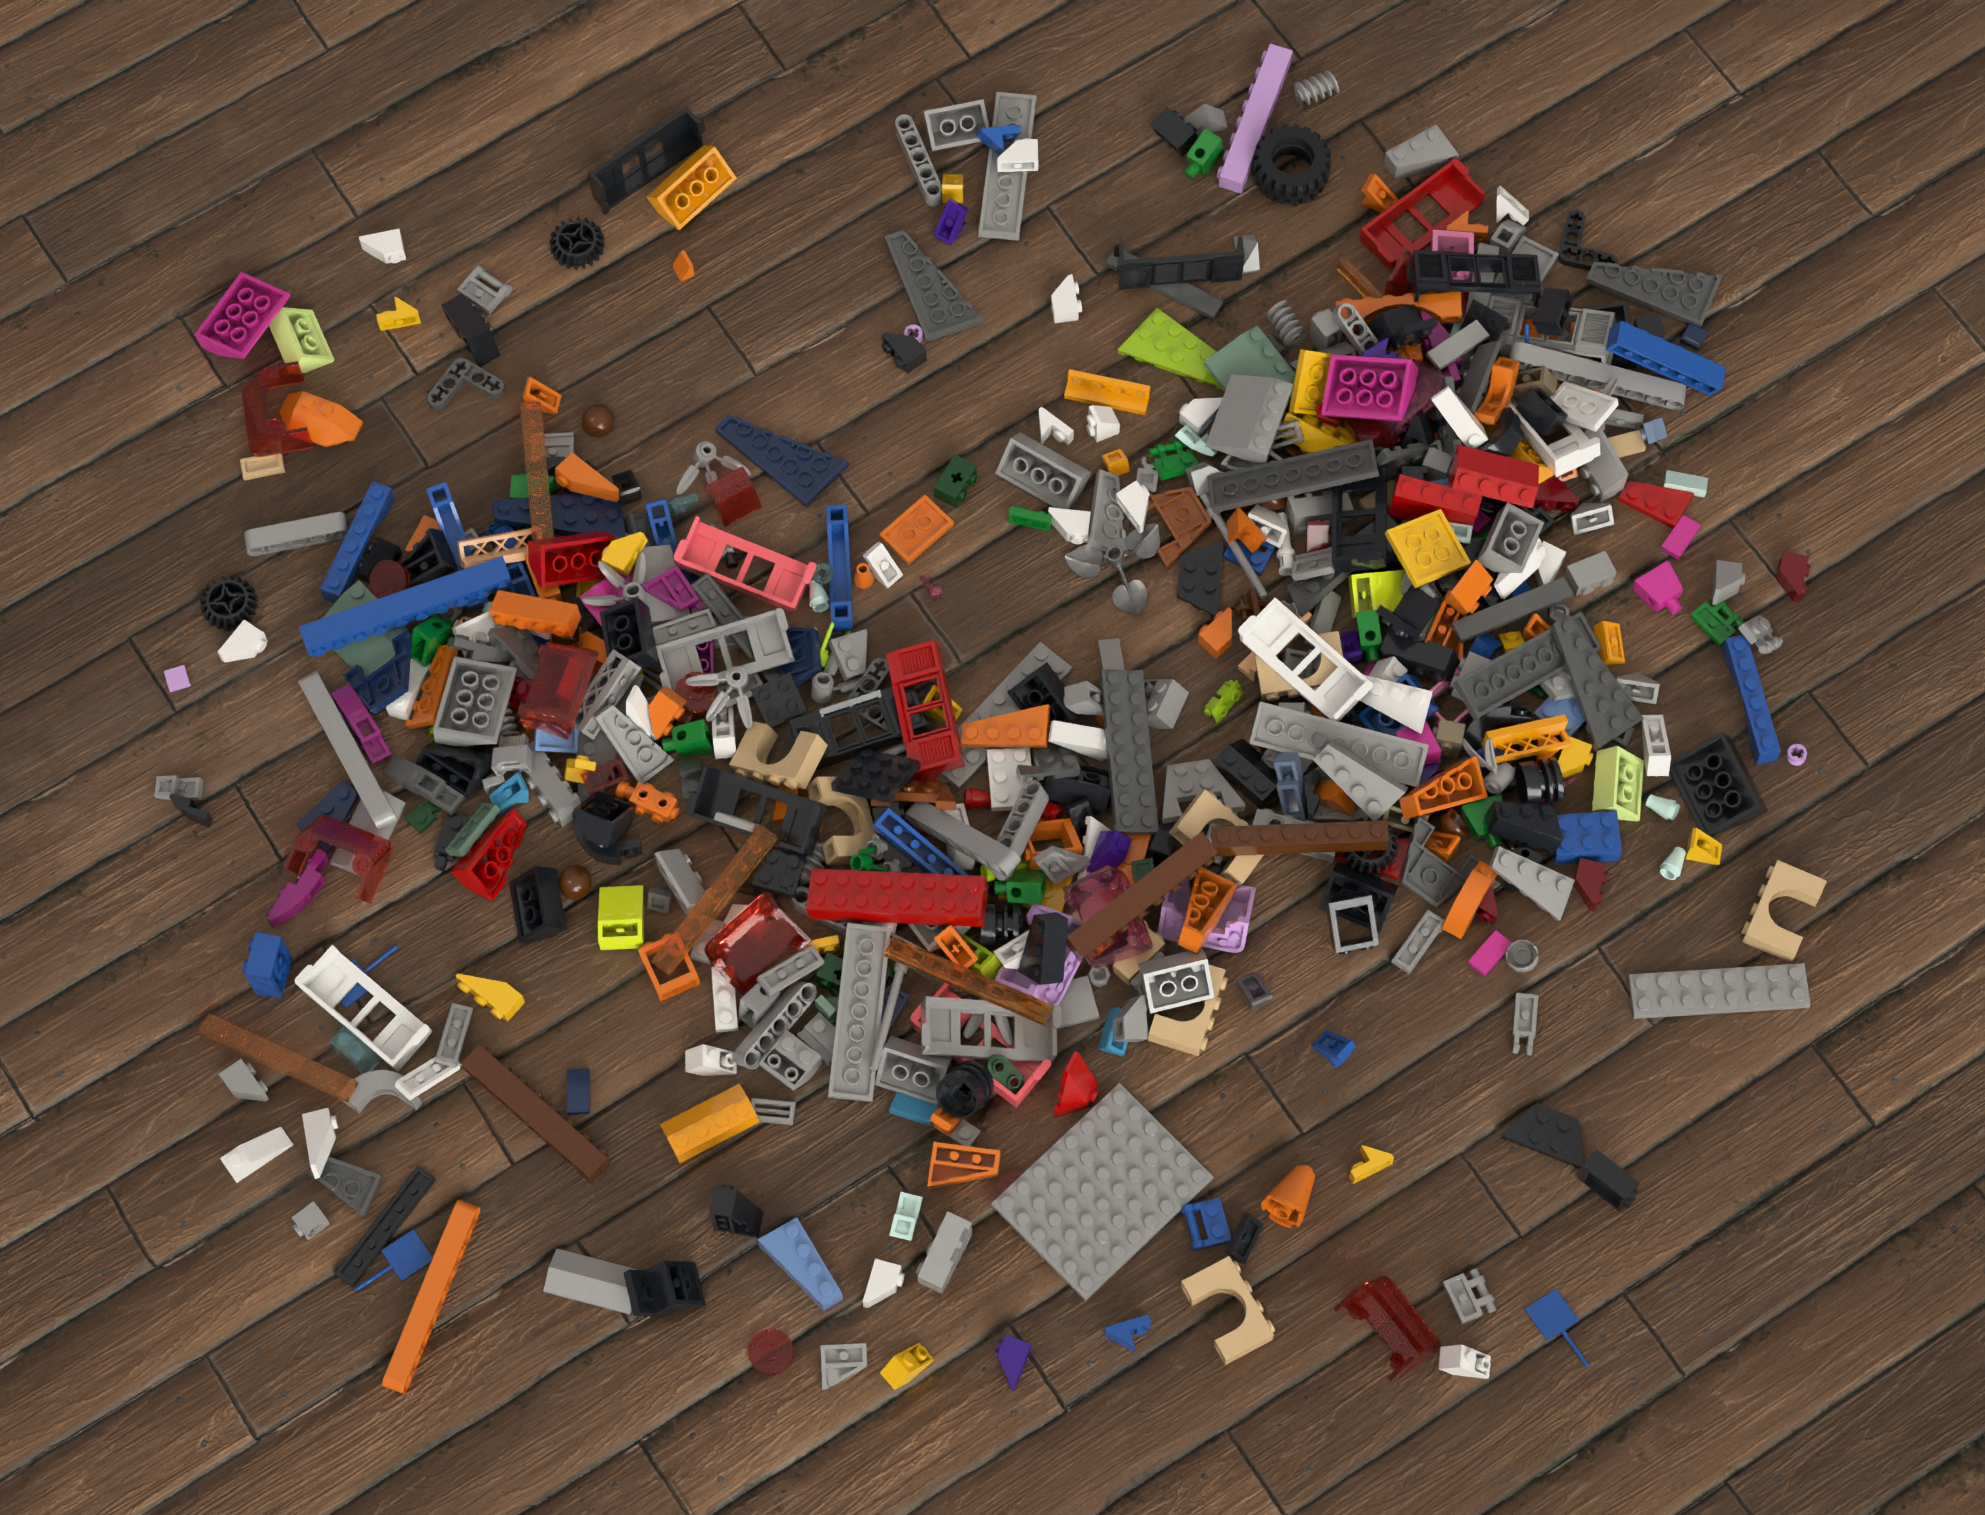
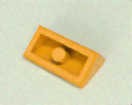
[1593,621,1625,665]

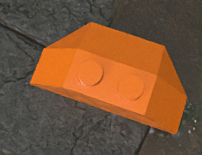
[279,391,363,447]

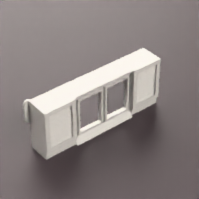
[1509,395,1601,477]
[1238,598,1373,722]
[295,945,433,1072]

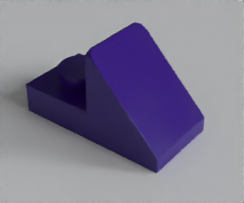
[933,199,969,245]
[1358,337,1405,359]
[1339,630,1363,665]

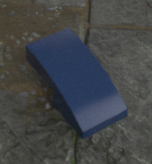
[567,1068,590,1115]

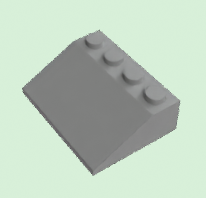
[1205,374,1293,464]
[433,656,517,746]

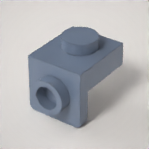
[1639,418,1667,444]

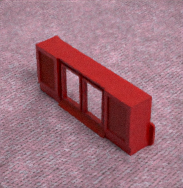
[1359,158,1485,272]
[886,640,965,782]

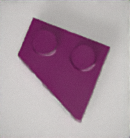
[642,565,700,612]

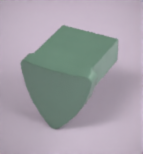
[814,994,839,1024]

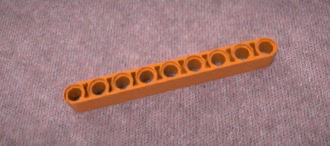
[382,1200,480,1394]

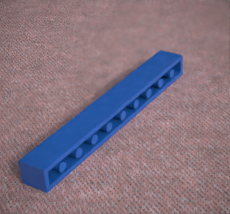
[299,556,513,657]

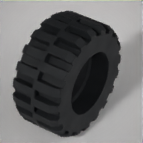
[1252,124,1331,205]

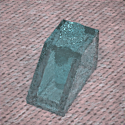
[329,1026,381,1074]

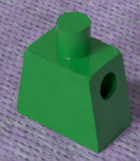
[1183,128,1224,179]
[1356,610,1382,664]
[411,616,454,667]
[662,719,714,758]
[1459,794,1502,849]
[995,869,1046,904]

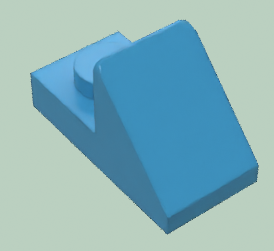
[489,772,529,814]

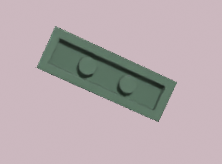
[445,803,500,857]

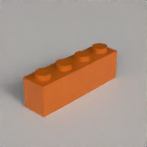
[489,590,581,637]

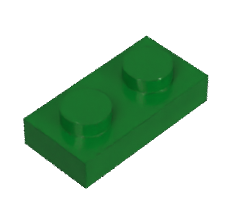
[1008,506,1051,531]

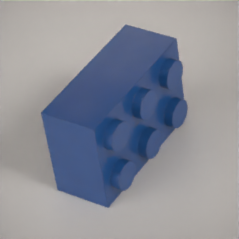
[1358,673,1440,736]
[1552,811,1622,865]
[243,932,293,999]

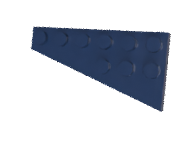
[715,415,849,508]
[492,493,626,538]

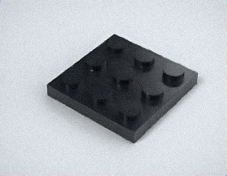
[831,749,920,803]

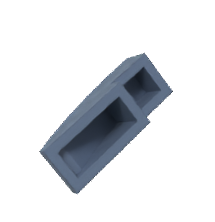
[1274,752,1307,821]

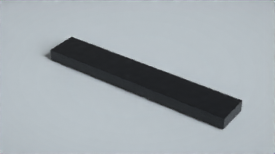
[334,1166,436,1288]

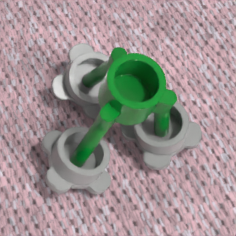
[850,834,901,872]

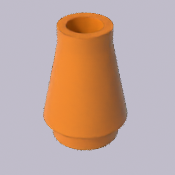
[853,563,874,589]

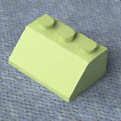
[269,307,334,373]
[1592,746,1644,822]

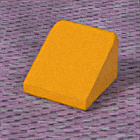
[1102,449,1130,476]

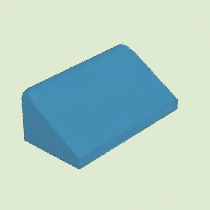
[1098,1007,1128,1056]
[889,1092,939,1127]

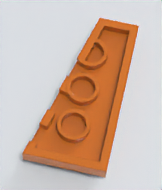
[405,644,459,729]
[961,704,1050,748]

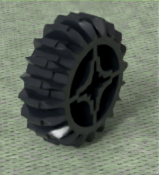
[549,217,605,271]
[200,575,258,632]
[1341,817,1399,875]

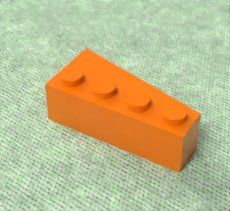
[1399,755,1488,819]
[1177,867,1238,954]

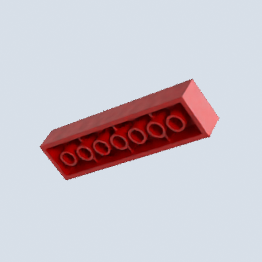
[806,868,989,927]

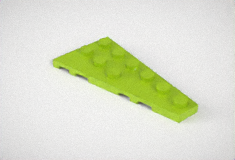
[1117,308,1224,391]

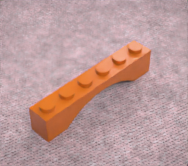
[1336,291,1463,332]

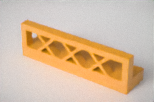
[1064,369,1150,415]
[1482,714,1572,763]

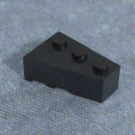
[441,293,501,367]

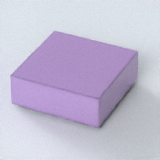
[164,665,191,693]

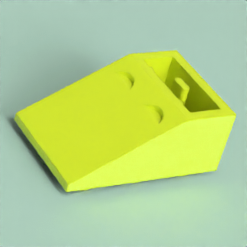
[1348,570,1405,618]
[598,885,644,950]

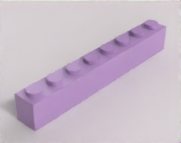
[1216,44,1293,194]

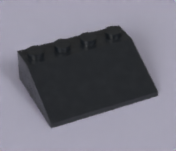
[1669,732,1768,837]

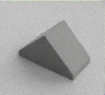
[1184,104,1228,135]

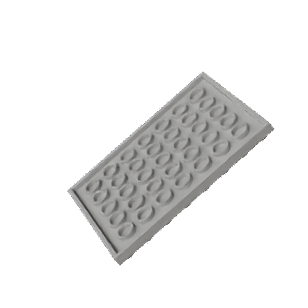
[991,1083,1214,1302]

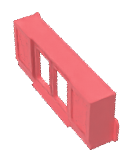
[674,516,817,614]
[910,982,1051,1108]

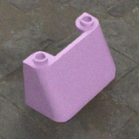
[1158,878,1256,953]
[994,904,1082,1005]

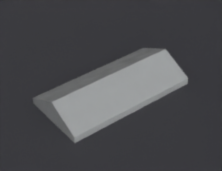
[330,791,406,879]
[543,1249,638,1315]

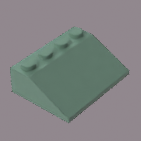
[1203,325,1296,409]
[322,580,408,678]

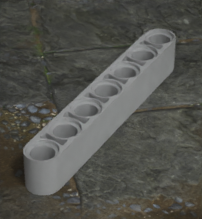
[904,802,1021,877]

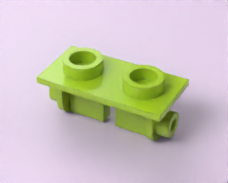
[1203,680,1243,724]

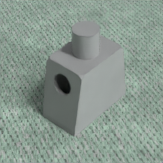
[738,982,780,1029]

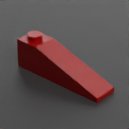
[451,808,527,901]
[1054,1051,1100,1118]

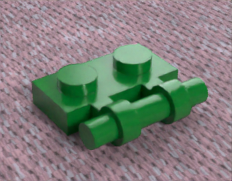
[1147,439,1199,480]
[1689,597,1744,647]

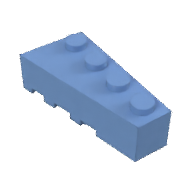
[758,1217,843,1311]

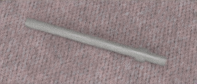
[1200,492,1268,599]
[869,945,911,1071]

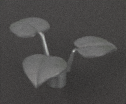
[1065,524,1160,615]

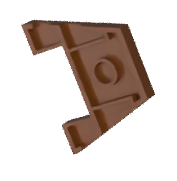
[1147,487,1212,568]
[871,779,956,810]

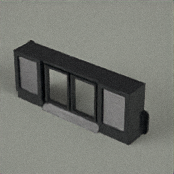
[588,107,705,215]
[1114,236,1245,290]
[1406,250,1541,308]
[1332,445,1387,573]
[787,685,931,771]
[685,766,827,855]

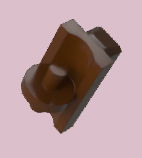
[1234,588,1267,621]

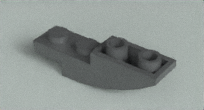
[447,634,516,663]
[382,756,465,815]

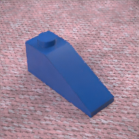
[645,498,678,562]

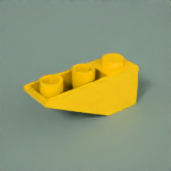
[456,973,525,1022]

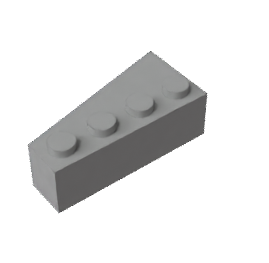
[1313,740,1409,821]
[517,741,581,827]

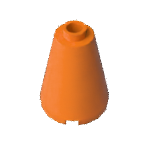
[1261,1165,1315,1228]

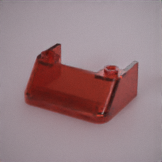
[242,361,313,457]
[283,815,393,904]
[1333,1276,1441,1381]

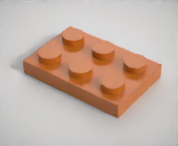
[879,495,954,565]

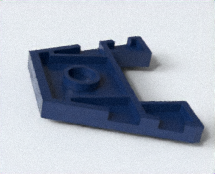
[780,628,822,687]
[343,630,412,714]

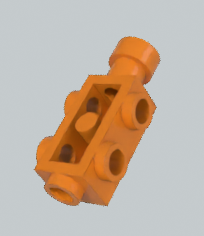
[615,780,680,824]

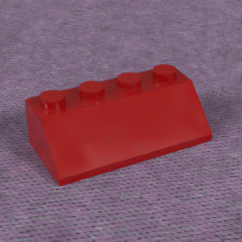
[1447,445,1539,508]
[1387,474,1482,526]
[528,531,615,587]

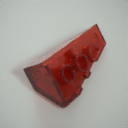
[1340,417,1394,451]

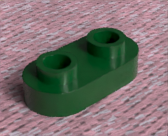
[986,1054,1025,1093]

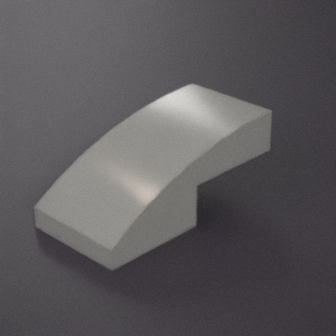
[154,775,204,801]

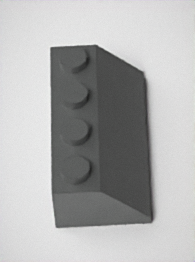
[1456,340,1503,416]

